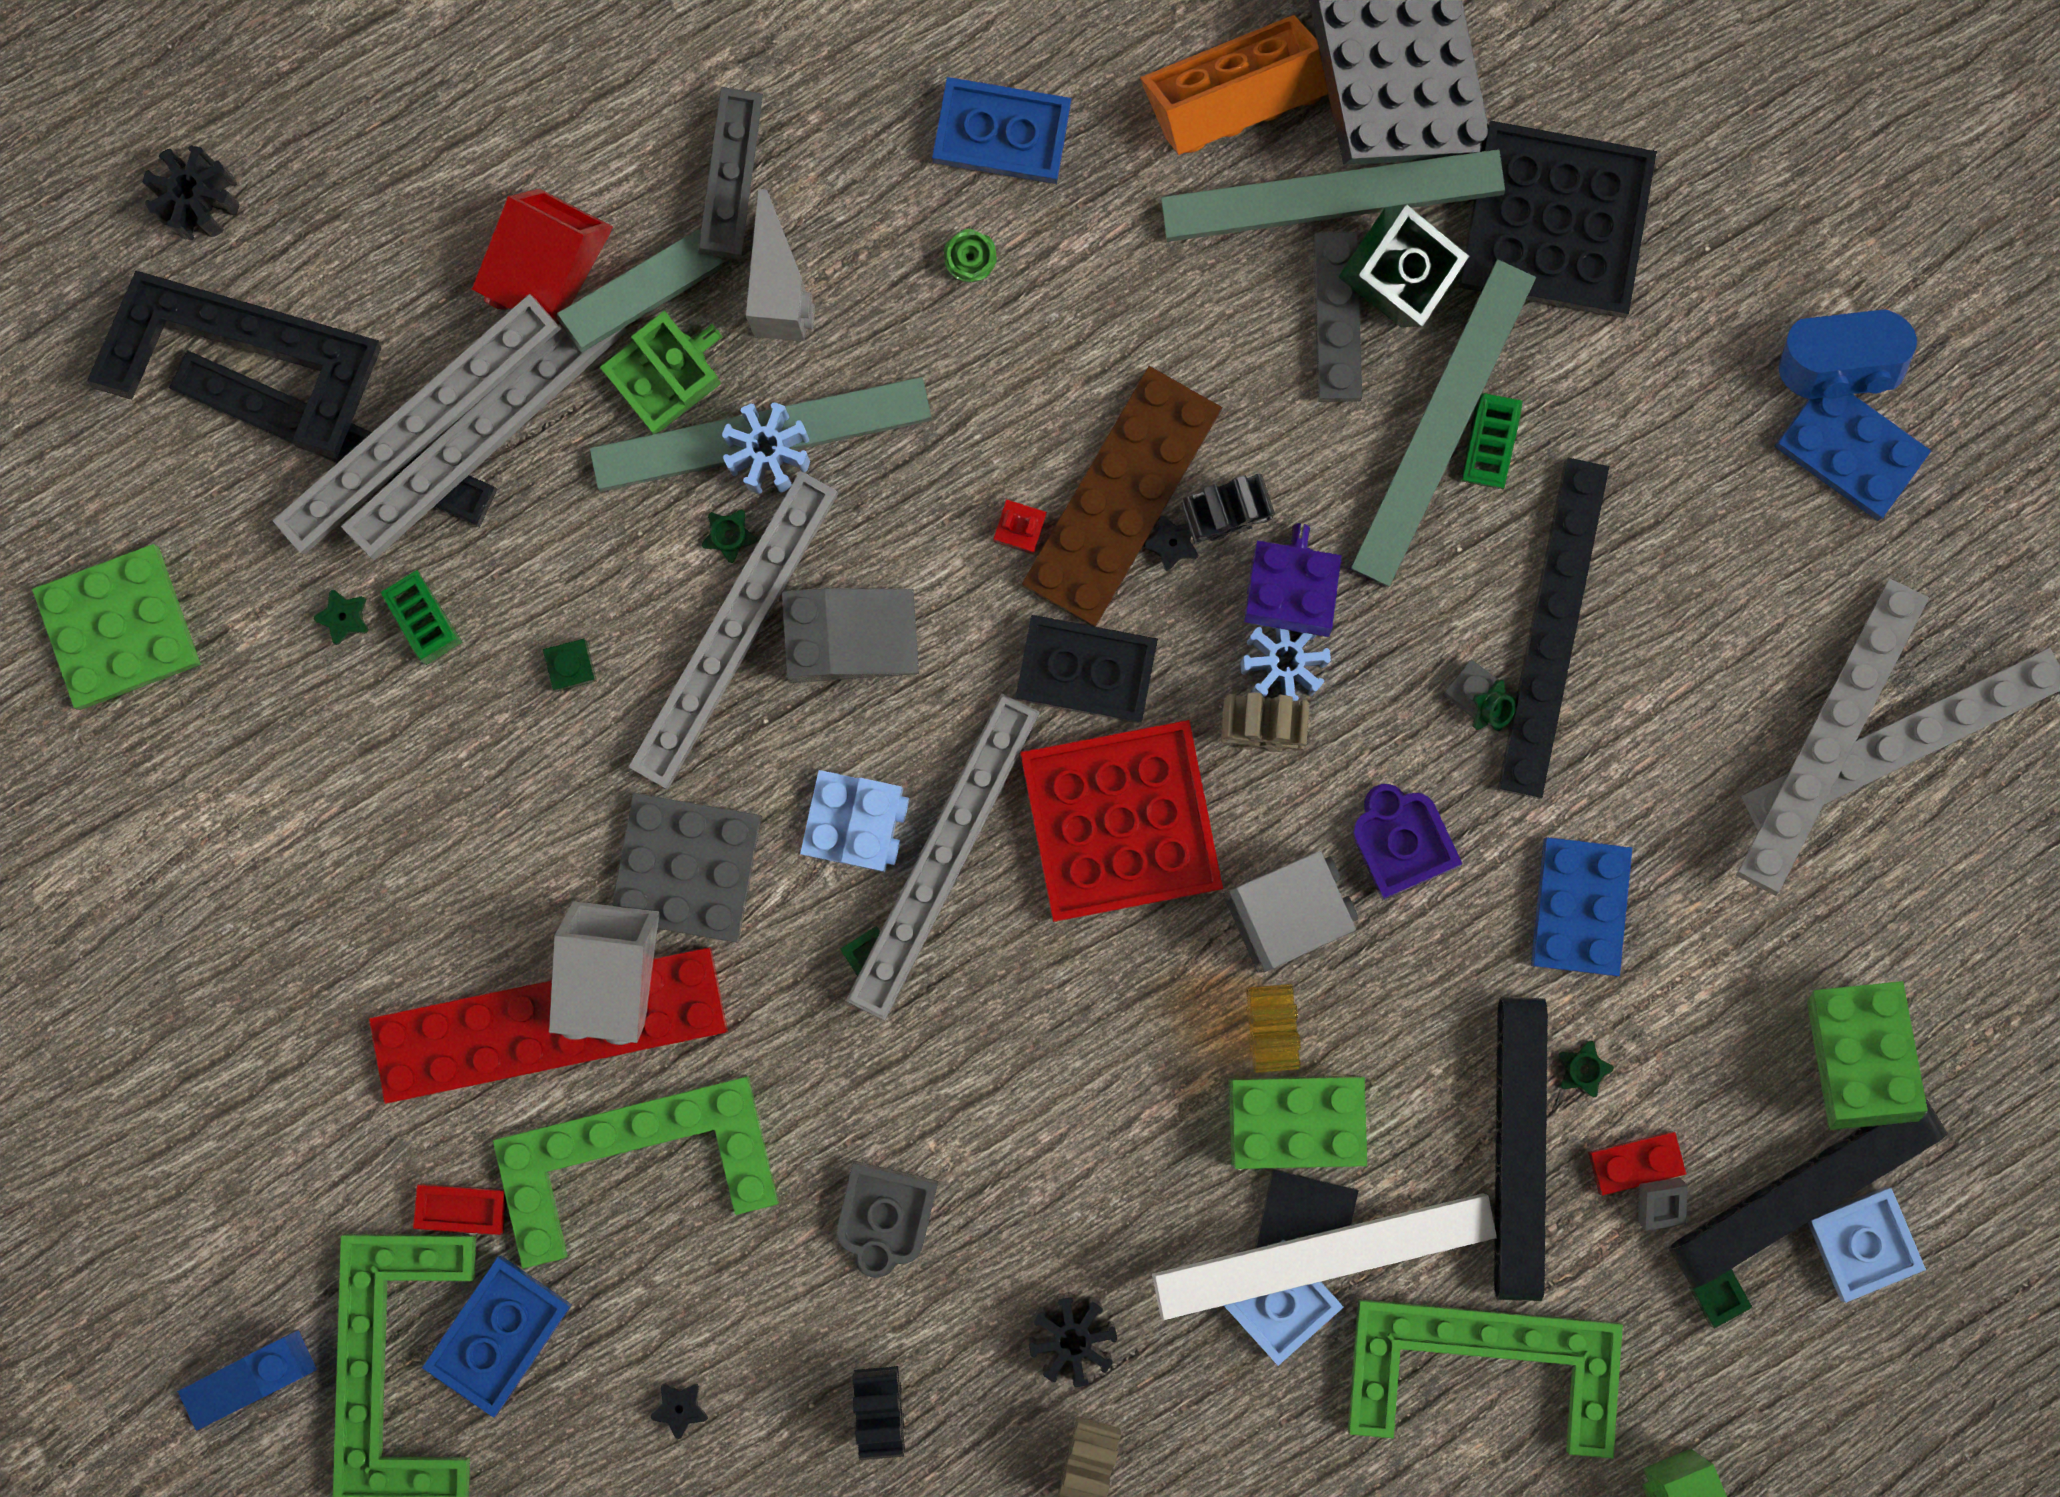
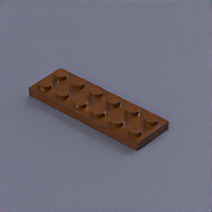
[1022,366,1223,627]

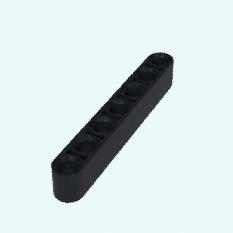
[1494,997,1548,1301]
[1668,1097,1948,1288]

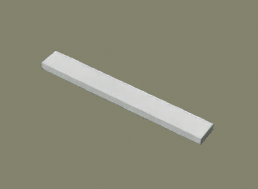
[1152,1193,1497,1320]

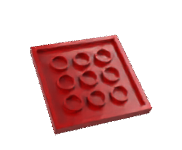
[1020,720,1223,922]

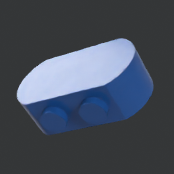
[1779,309,1917,399]

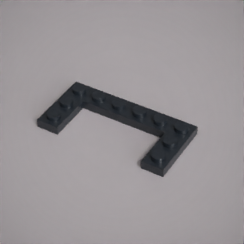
[87,270,381,459]

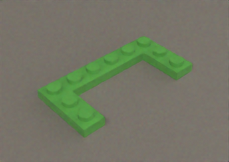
[493,1076,779,1269]
[333,1234,476,1497]
[1348,1299,1623,1459]

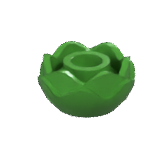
[944,229,997,282]

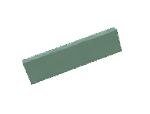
[557,229,723,353]

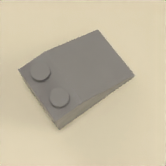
[746,189,815,341]

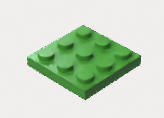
[32,544,201,710]

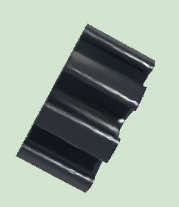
[142,145,240,240]
[1181,473,1275,544]
[1029,1292,1117,1387]
[852,1366,905,1461]

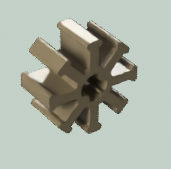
[1221,693,1310,752]
[1057,1417,1121,1497]

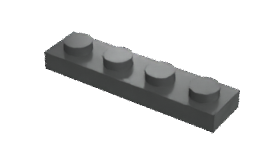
[698,87,763,260]
[1313,232,1362,402]

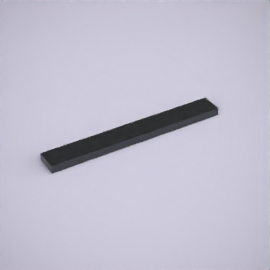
[169,350,498,528]

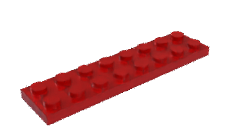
[369,947,728,1104]

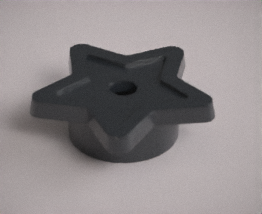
[1144,516,1199,571]
[651,1383,708,1439]

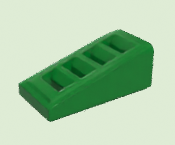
[1461,393,1523,490]
[380,570,463,665]

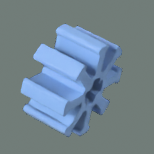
[722,402,810,494]
[1240,627,1331,701]

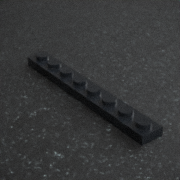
[1497,457,1610,799]

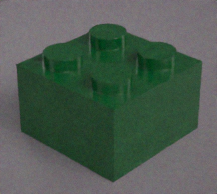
[1338,204,1469,327]

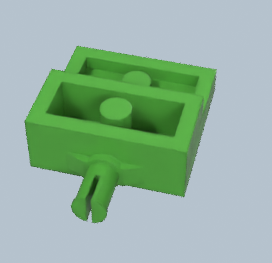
[600,310,723,434]

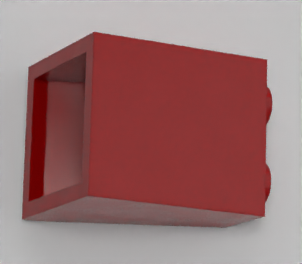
[472,189,613,324]

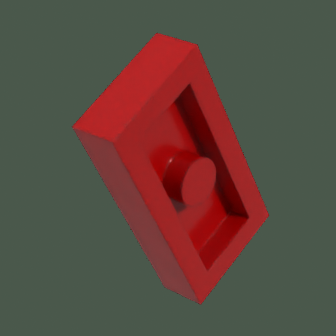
[1588,1131,1687,1196]

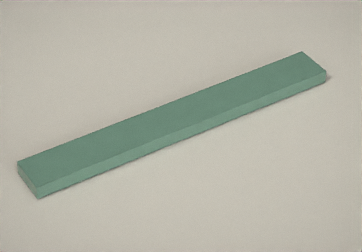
[1161,149,1505,242]
[1350,259,1536,587]
[590,377,932,492]

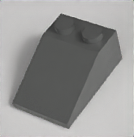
[782,588,919,683]

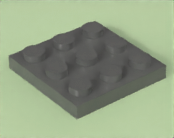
[612,793,762,943]

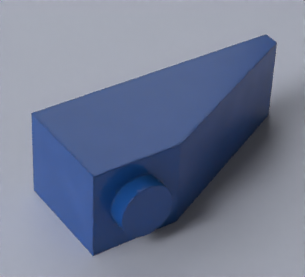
[177,1330,317,1431]

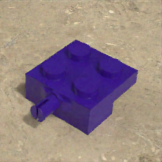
[1244,523,1342,637]

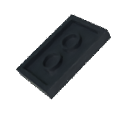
[1015,614,1158,724]

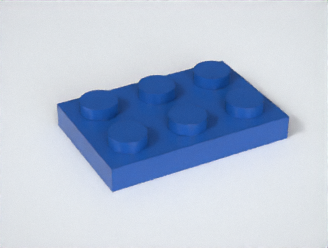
[932,77,1072,184]
[1774,394,1931,521]
[1531,837,1633,976]
[422,1256,572,1418]

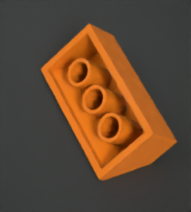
[1140,15,1328,155]

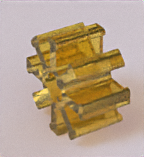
[1246,984,1301,1073]

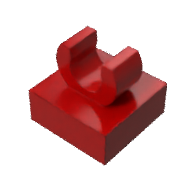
[993,499,1047,555]

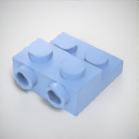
[800,770,909,873]

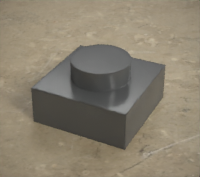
[1443,659,1497,719]
[1638,1177,1688,1231]

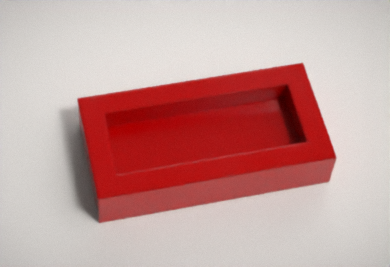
[413,1183,506,1235]

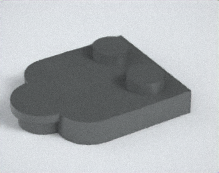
[837,1160,938,1278]

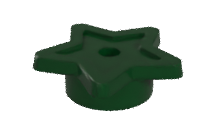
[702,509,757,563]
[314,590,369,645]
[1472,679,1516,732]
[1559,1041,1614,1097]

